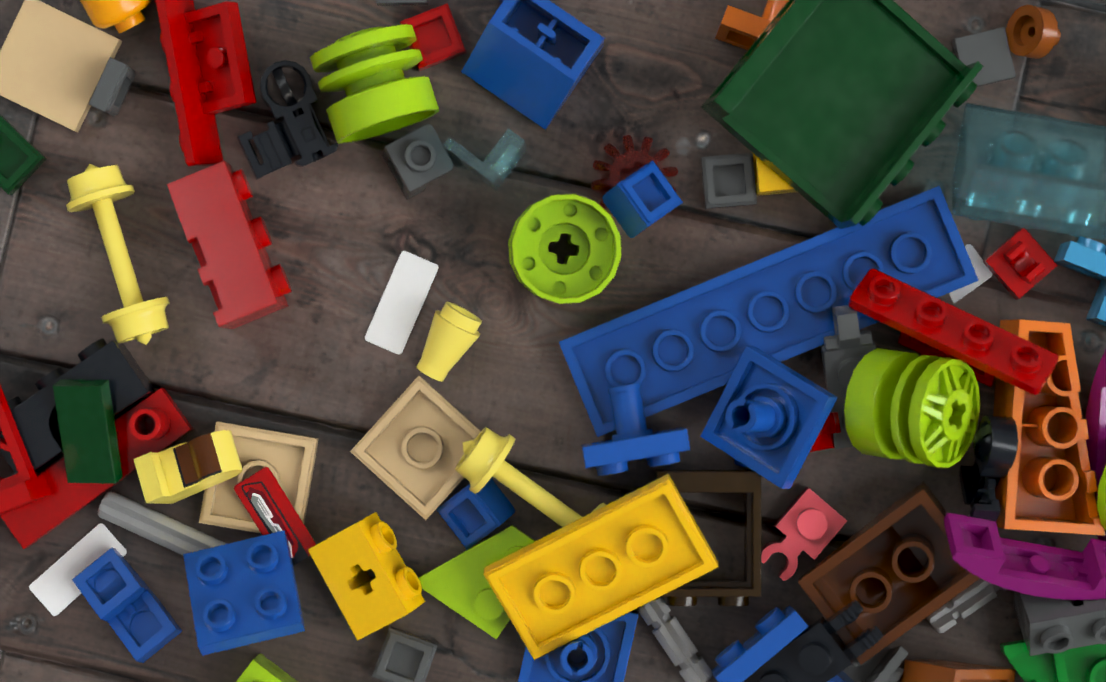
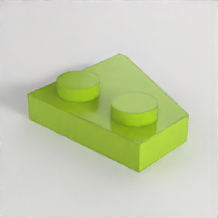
[419,525,536,640]

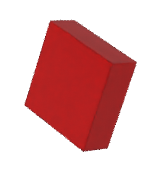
[400,3,467,71]

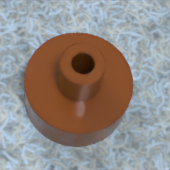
[1006,5,1061,59]

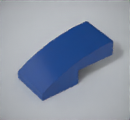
[72,547,182,663]

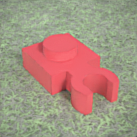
[761,487,847,581]

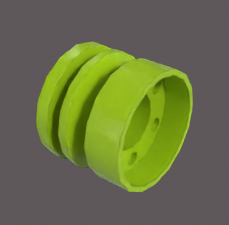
[310,24,440,144]
[508,194,622,304]
[844,348,980,468]

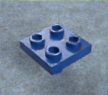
[700,346,838,489]
[581,383,690,476]
[183,530,305,656]
[518,611,639,682]

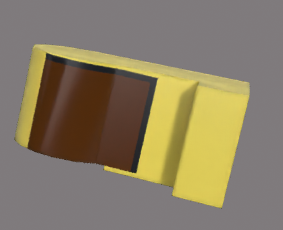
[133,430,242,504]

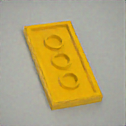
[483,474,718,660]

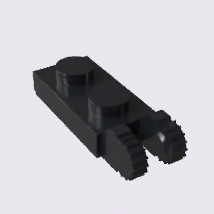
[743,600,883,682]

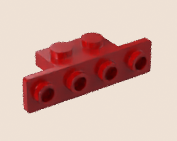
[154,0,256,166]
[848,269,1059,395]

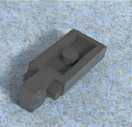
[821,305,876,449]

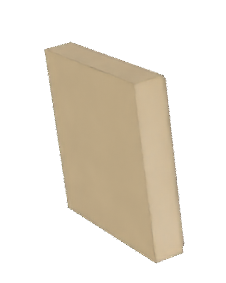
[0,0,122,133]
[350,375,481,520]
[199,421,319,533]

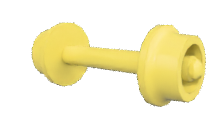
[66,164,170,345]
[455,427,606,527]

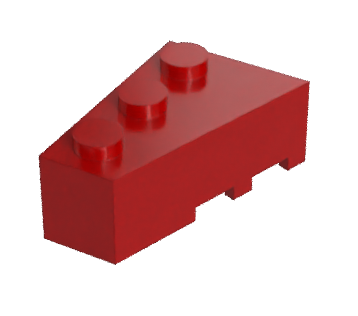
[167,161,292,329]

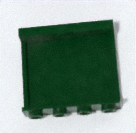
[701,0,984,229]

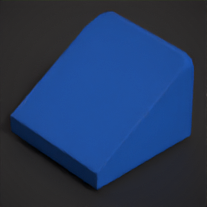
[602,160,683,238]
[436,478,515,550]

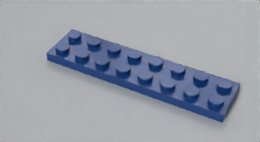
[559,185,979,437]

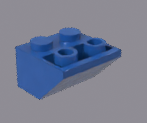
[461,0,605,131]

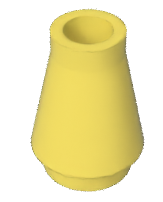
[416,302,482,382]

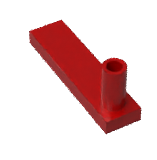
[0,388,193,549]

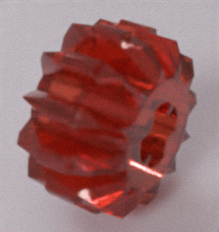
[591,135,678,210]

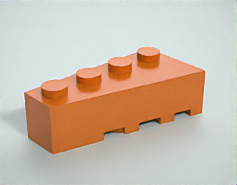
[993,319,1105,536]

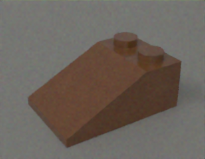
[798,481,980,665]

